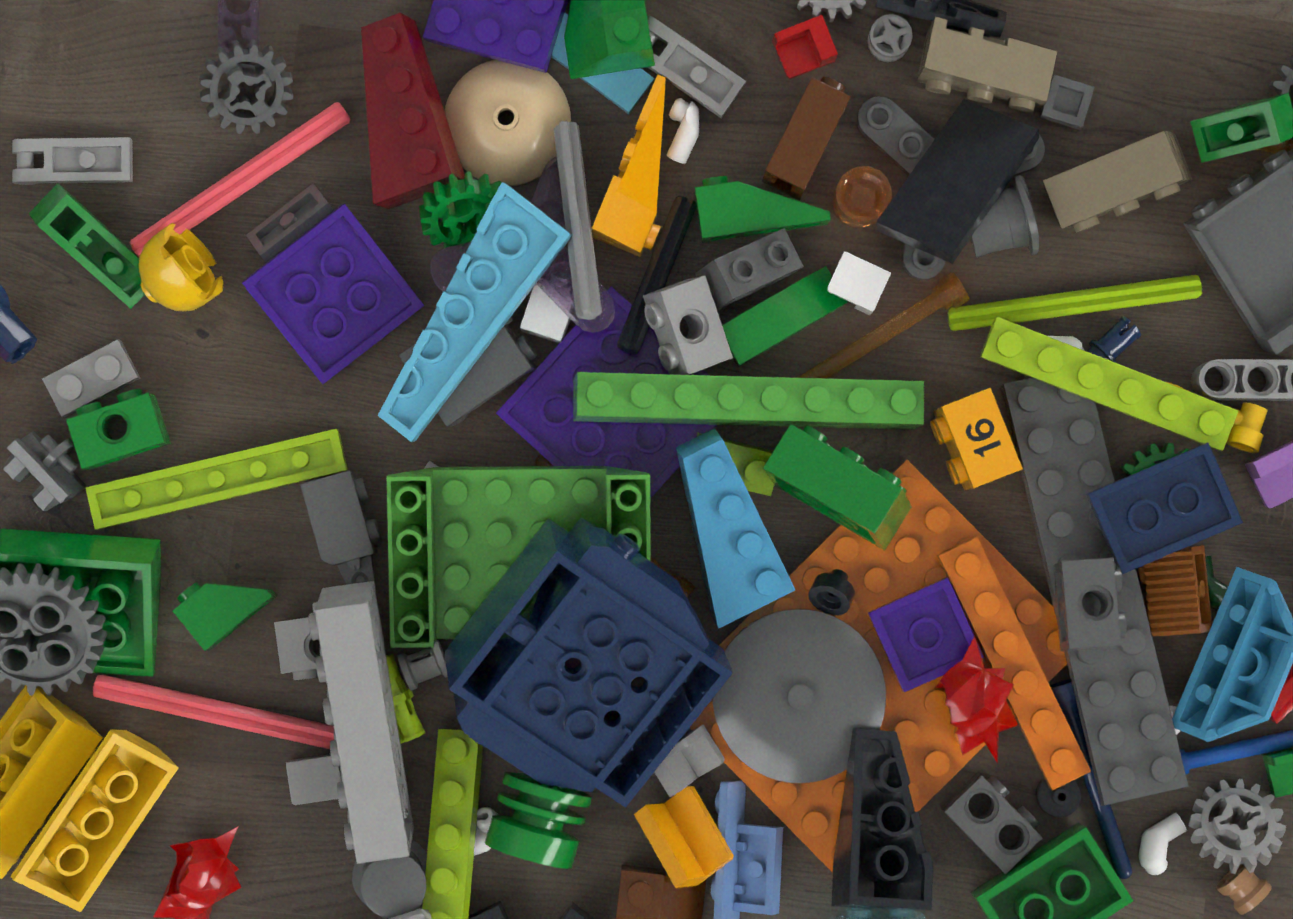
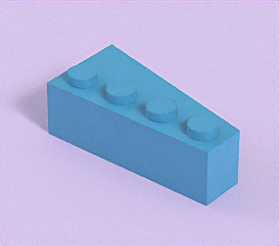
[676,428,795,629]

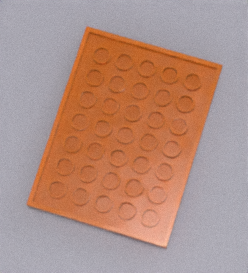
[690,459,1067,873]

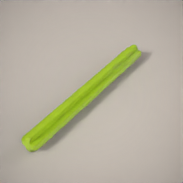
[948,275,1202,331]

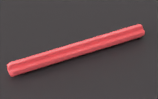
[129,102,350,258]
[93,674,334,749]

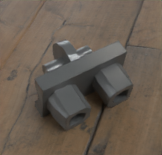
[3,431,87,511]

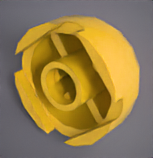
[139,223,223,312]

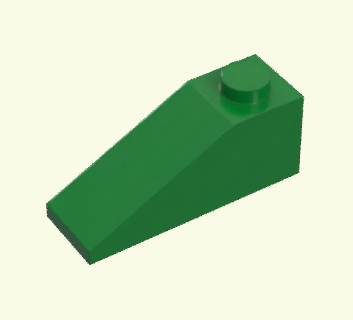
[694,176,831,243]
[29,183,145,309]

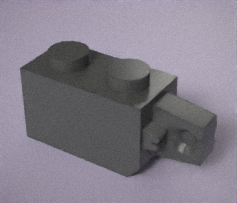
[300,470,382,587]

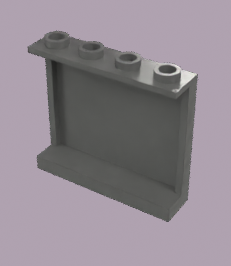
[1183,149,1293,355]

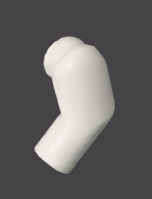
[1138,812,1187,875]

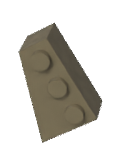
[916,17,1057,112]
[1043,131,1193,233]

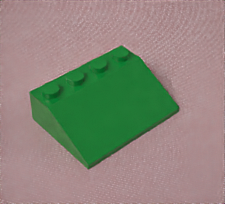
[0,528,161,677]

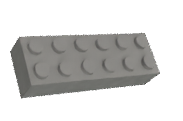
[309,581,414,864]

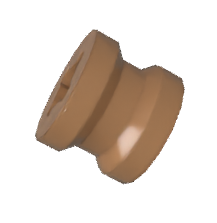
[1216,864,1272,915]

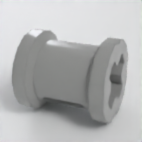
[397,640,447,691]

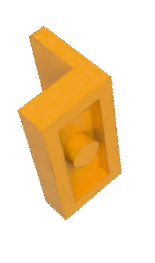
[634,786,734,888]

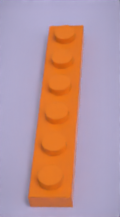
[937,537,1092,790]

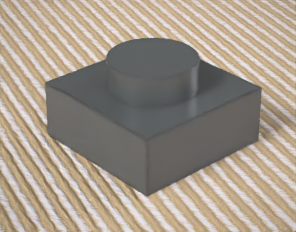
[1039,74,1095,130]

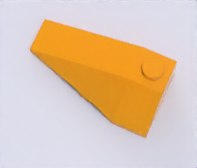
[592,75,666,257]

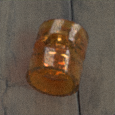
[832,166,892,228]

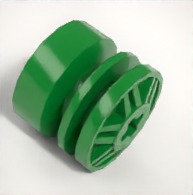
[484,771,592,869]

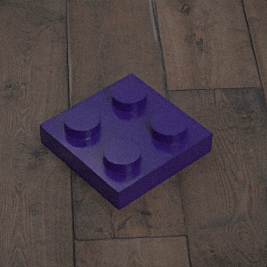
[868,577,983,692]

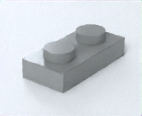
[42,339,140,417]

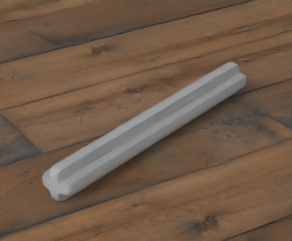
[554,121,602,320]

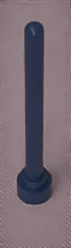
[1050,679,1132,879]

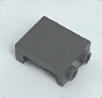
[399,317,537,427]

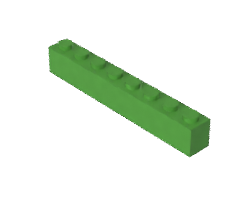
[573,372,924,429]

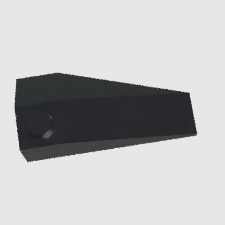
[831,728,933,910]

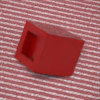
[772,15,838,79]

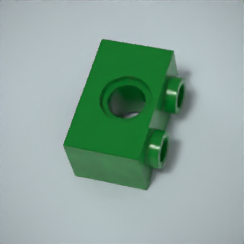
[66,388,171,470]

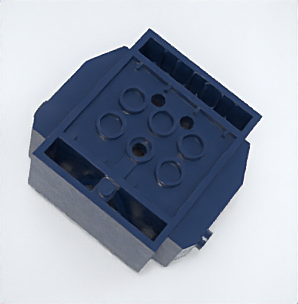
[444,518,733,808]

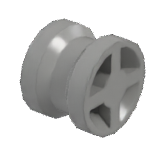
[867,14,913,62]

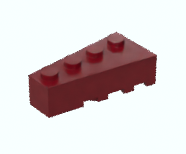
[361,12,465,209]

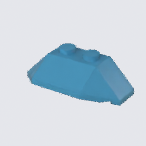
[1172,567,1293,742]

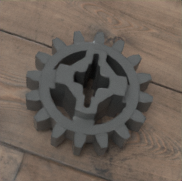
[199,39,293,134]

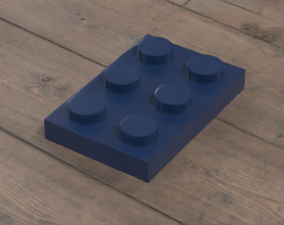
[1086,443,1243,574]

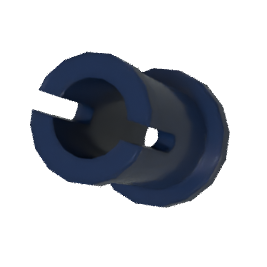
[1087,316,1141,363]

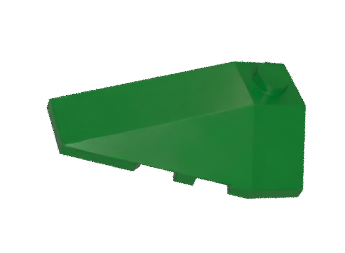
[564,0,655,79]

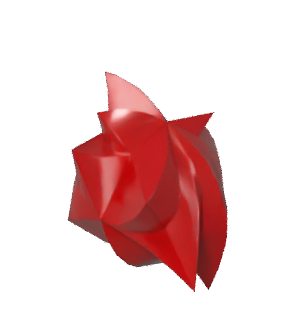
[935,637,1018,764]
[153,826,242,919]

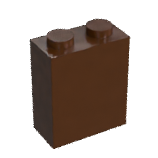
[762,76,851,201]

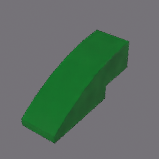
[722,266,848,368]

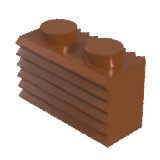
[1138,545,1212,637]

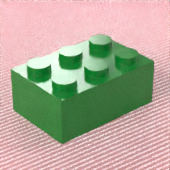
[763,424,912,551]
[970,822,1133,919]

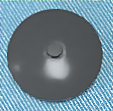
[712,609,886,783]

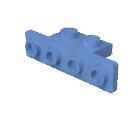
[711,780,783,919]

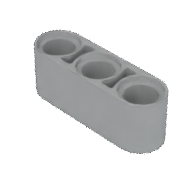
[1191,359,1293,401]

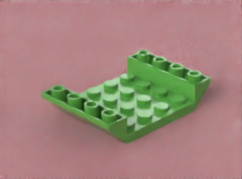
[387,466,651,648]

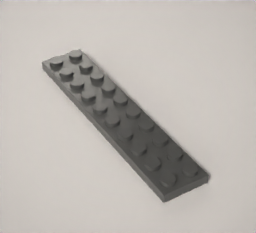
[1001,378,1189,806]

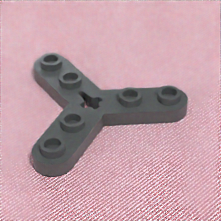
[857,96,1045,281]

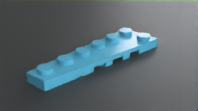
[378,182,572,442]

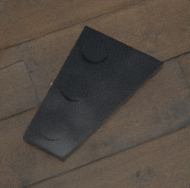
[875,0,1007,38]

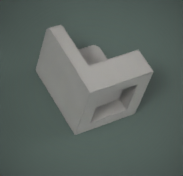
[654,724,725,797]
[286,754,341,805]

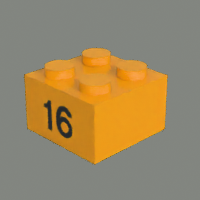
[930,387,1023,490]

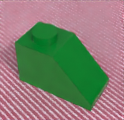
[1190,93,1293,163]
[172,582,277,651]

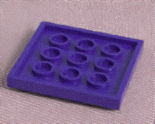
[496,286,717,499]

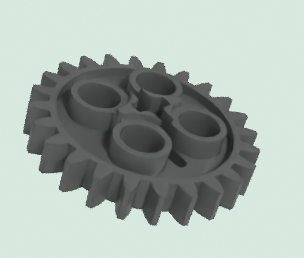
[0,564,107,696]

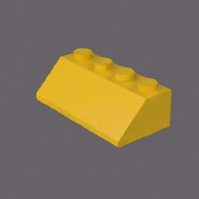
[0,685,103,879]
[10,730,179,912]

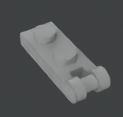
[647,15,746,119]
[12,137,133,185]

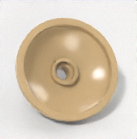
[444,60,571,186]

